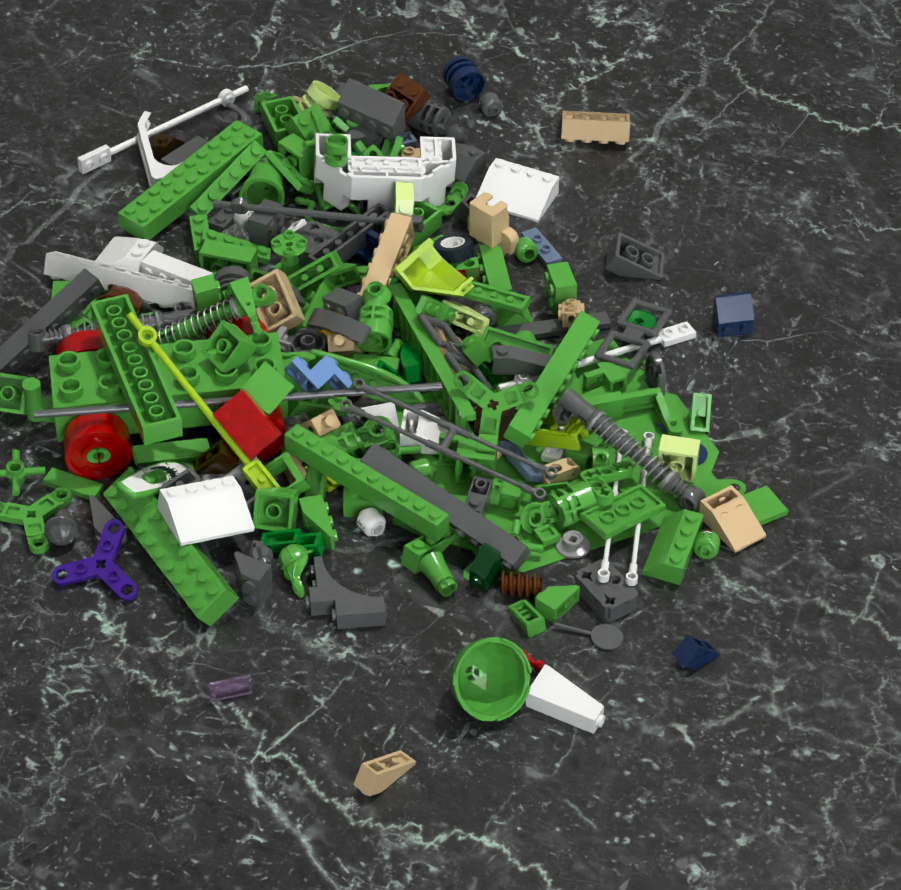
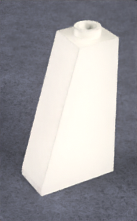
[526,665,605,734]

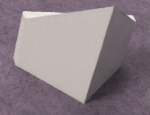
[361,402,399,432]

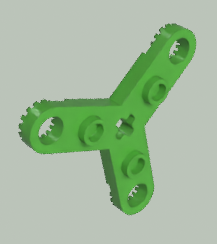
[453,370,539,436]
[0,487,72,554]

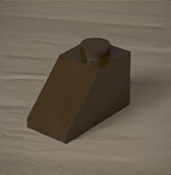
[151,133,185,161]
[195,439,239,475]

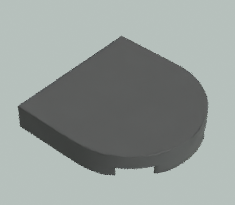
[644,351,666,395]

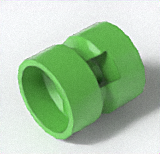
[325,134,348,167]

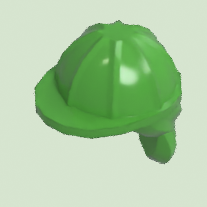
[278,544,313,599]

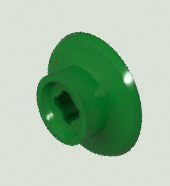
[626,310,656,329]

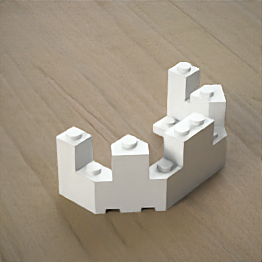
[314,133,456,213]

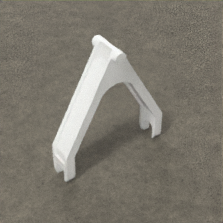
[137,111,181,187]

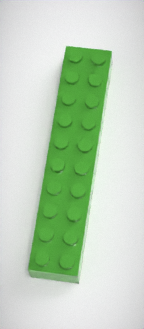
[118,120,264,240]
[90,294,183,445]
[103,466,239,626]

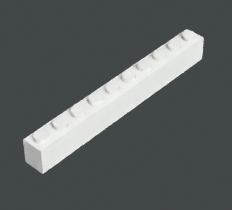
[44,251,195,309]

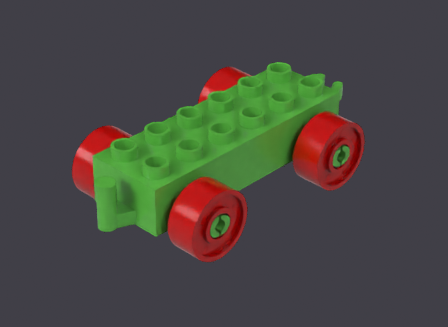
[22,315,316,480]

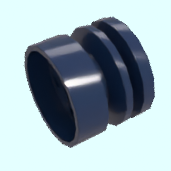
[442,56,485,101]

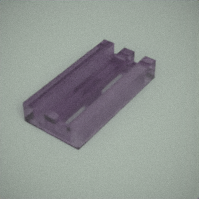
[209,674,252,702]

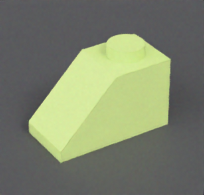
[393,182,414,216]

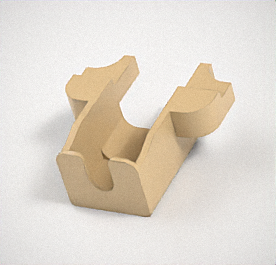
[467,192,519,256]

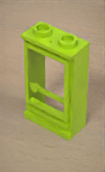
[525,409,589,451]

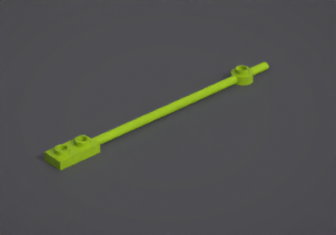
[126,312,280,490]

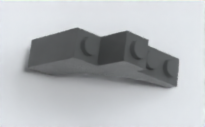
[305,556,386,629]

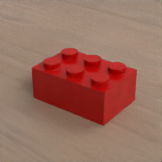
[212,389,283,460]

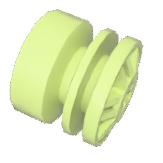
[297,80,340,121]

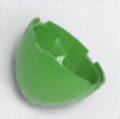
[449,637,532,721]

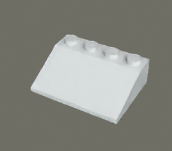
[476,158,559,223]
[157,475,255,546]

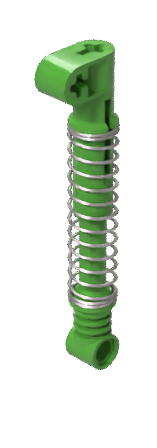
[156,283,276,344]

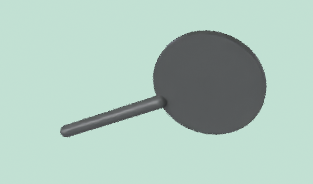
[553,622,623,650]

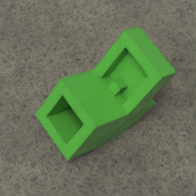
[583,362,627,392]

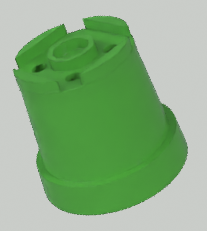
[239,162,285,205]

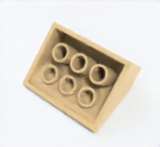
[561,111,630,145]

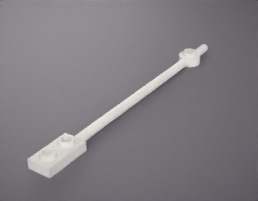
[78,85,249,174]
[497,321,696,392]

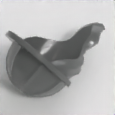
[44,509,79,546]

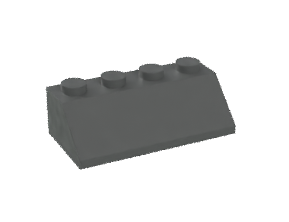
[338,78,405,140]

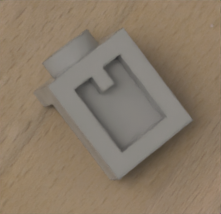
[277,326,291,353]

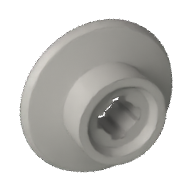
[555,530,591,559]

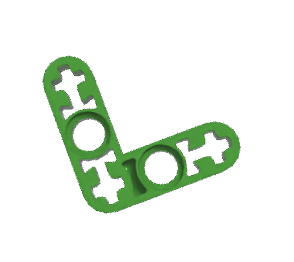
[580,461,633,506]

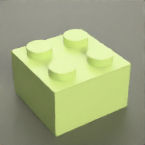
[658,434,700,483]

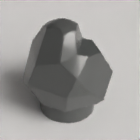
[249,541,273,565]

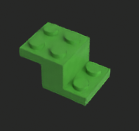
[439,433,495,485]

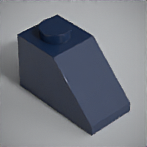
[672,635,720,670]

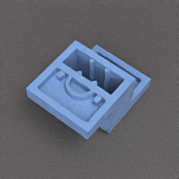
[284,355,353,392]

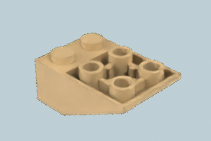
[699,485,766,553]

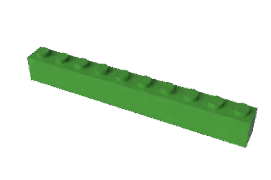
[503,311,600,448]
[284,424,449,542]

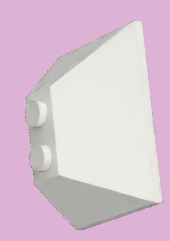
[95,236,164,273]

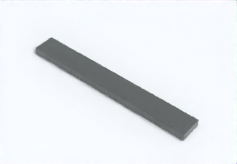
[465,311,611,339]

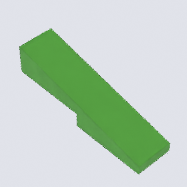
[131,438,210,465]

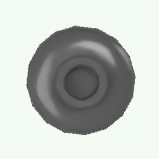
[478,92,503,116]
[473,303,497,327]

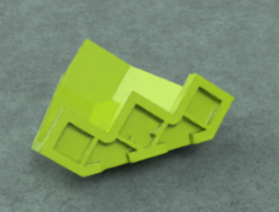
[392,238,475,298]

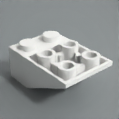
[400,409,449,455]

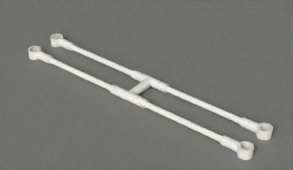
[597,429,655,586]

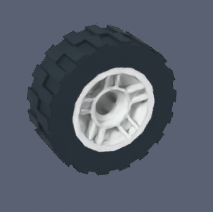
[433,234,474,264]

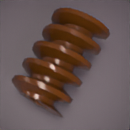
[501,569,544,598]

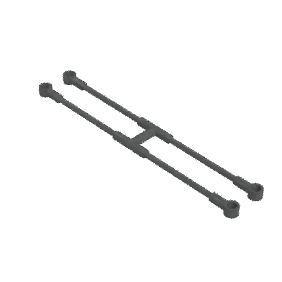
[340,378,557,501]

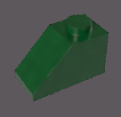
[469,542,501,592]

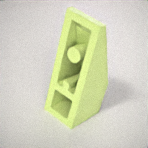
[442,300,490,336]

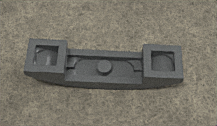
[306,308,372,345]

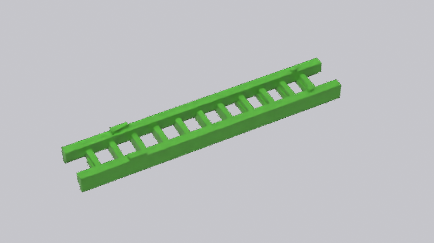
[388,283,476,435]

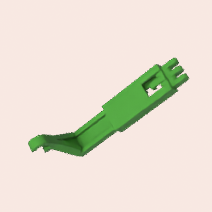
[221,276,264,337]
[554,387,683,437]

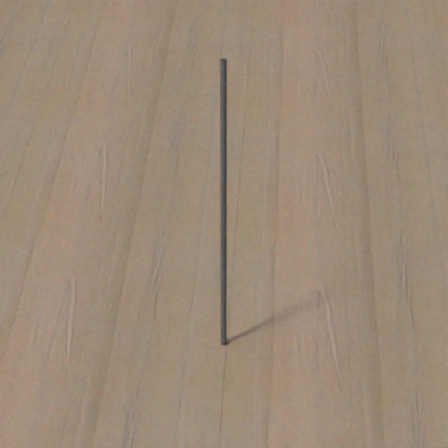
[33,382,442,418]

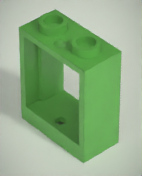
[248,452,310,495]

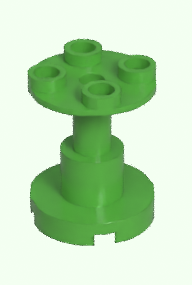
[271,230,307,276]

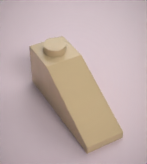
[354,750,416,796]

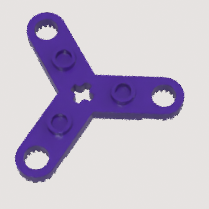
[52,519,138,602]

